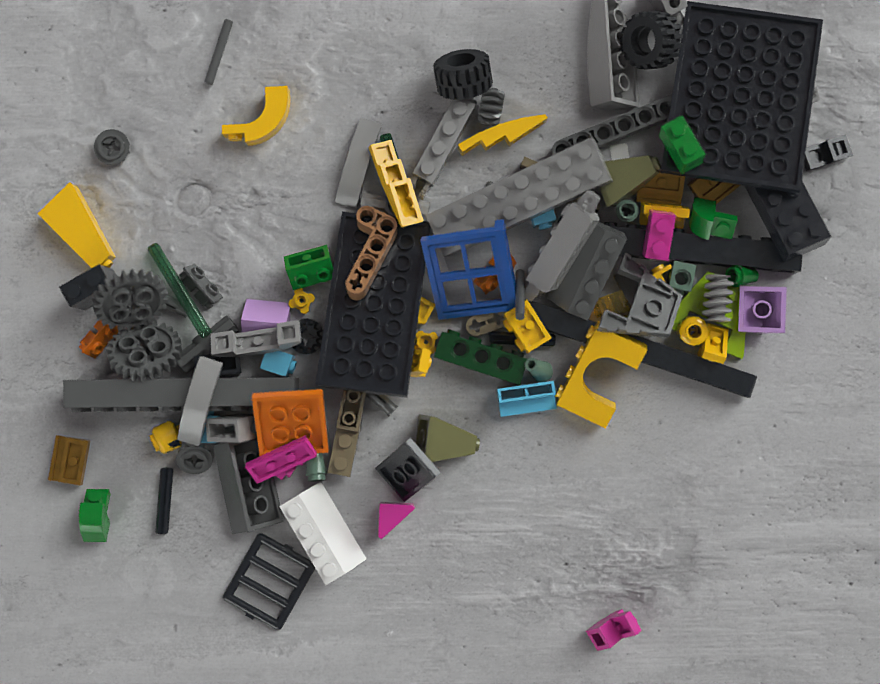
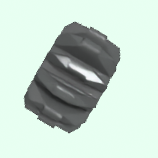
[477,88,505,127]

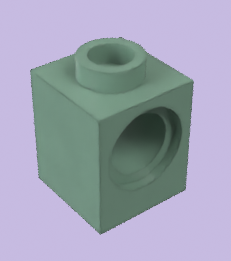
[666,260,697,296]

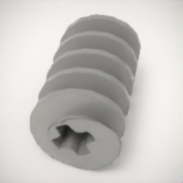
[702,274,734,322]

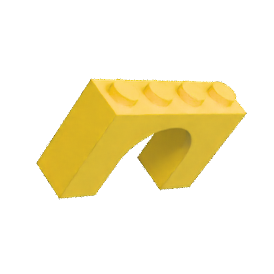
[555,320,648,429]

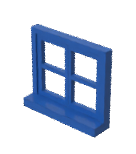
[421,219,516,320]

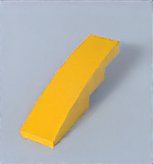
[457,114,548,156]
[369,140,423,228]

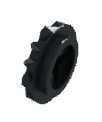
[292,318,323,354]

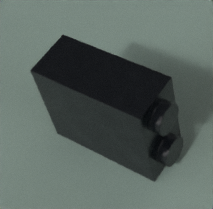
[59,264,116,311]

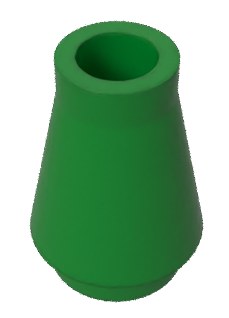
[725,265,759,287]

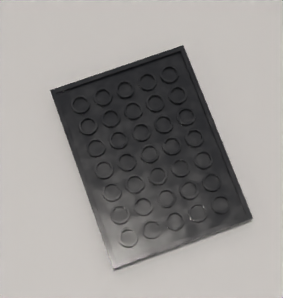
[660,1,823,193]

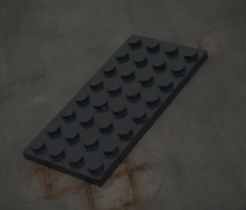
[315,211,431,398]

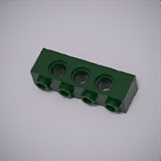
[434,329,528,385]

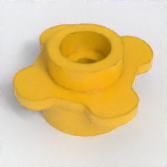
[289,288,315,314]
[414,330,438,354]

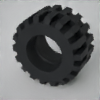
[620,11,683,70]
[433,49,493,100]

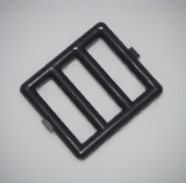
[223,533,315,630]

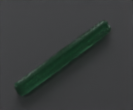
[148,243,212,338]

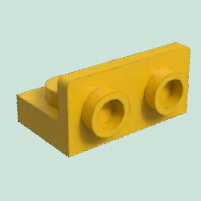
[639,202,690,229]
[502,300,551,354]

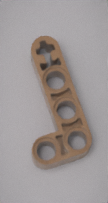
[346,206,397,300]

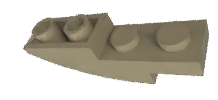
[328,390,366,477]

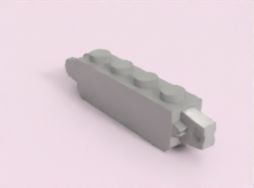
[411,98,477,200]
[525,190,601,302]

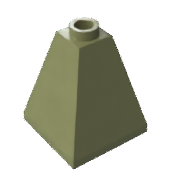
[600,155,661,207]
[415,414,480,462]

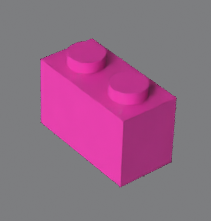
[642,209,676,261]

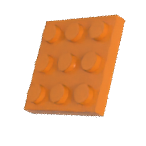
[252,389,329,456]

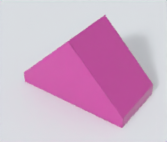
[378,502,415,539]

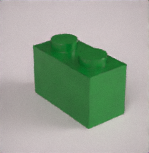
[659,116,706,174]

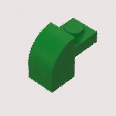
[688,197,738,240]
[79,489,111,542]

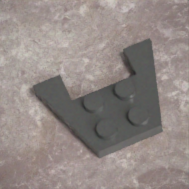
[597,253,683,338]

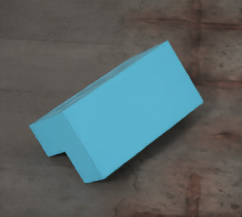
[496,381,557,417]

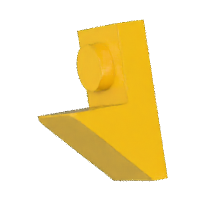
[697,323,728,364]

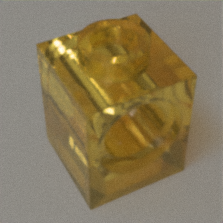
[593,290,629,319]

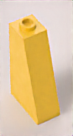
[37,182,116,268]

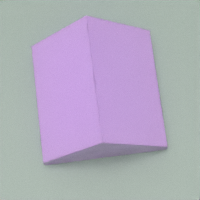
[738,286,787,334]
[241,299,291,332]

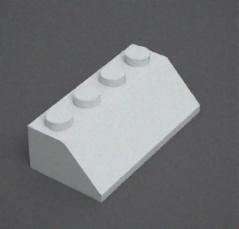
[279,481,367,585]

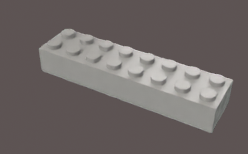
[426,137,613,257]

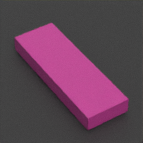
[245,436,317,484]

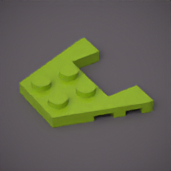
[672,271,746,359]

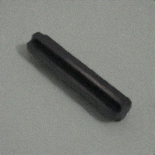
[489,331,556,347]
[155,467,174,535]

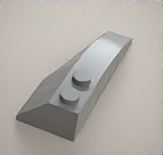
[587,0,639,110]

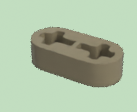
[466,312,505,337]

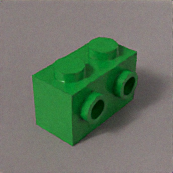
[284,245,334,290]

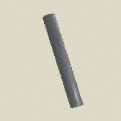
[204,19,233,85]
[515,269,525,320]

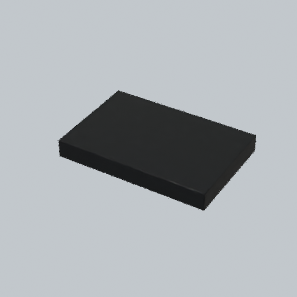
[375,438,441,502]

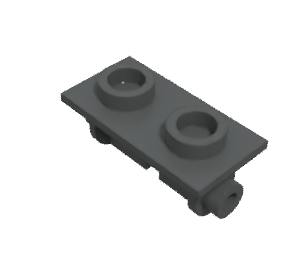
[179,264,223,309]

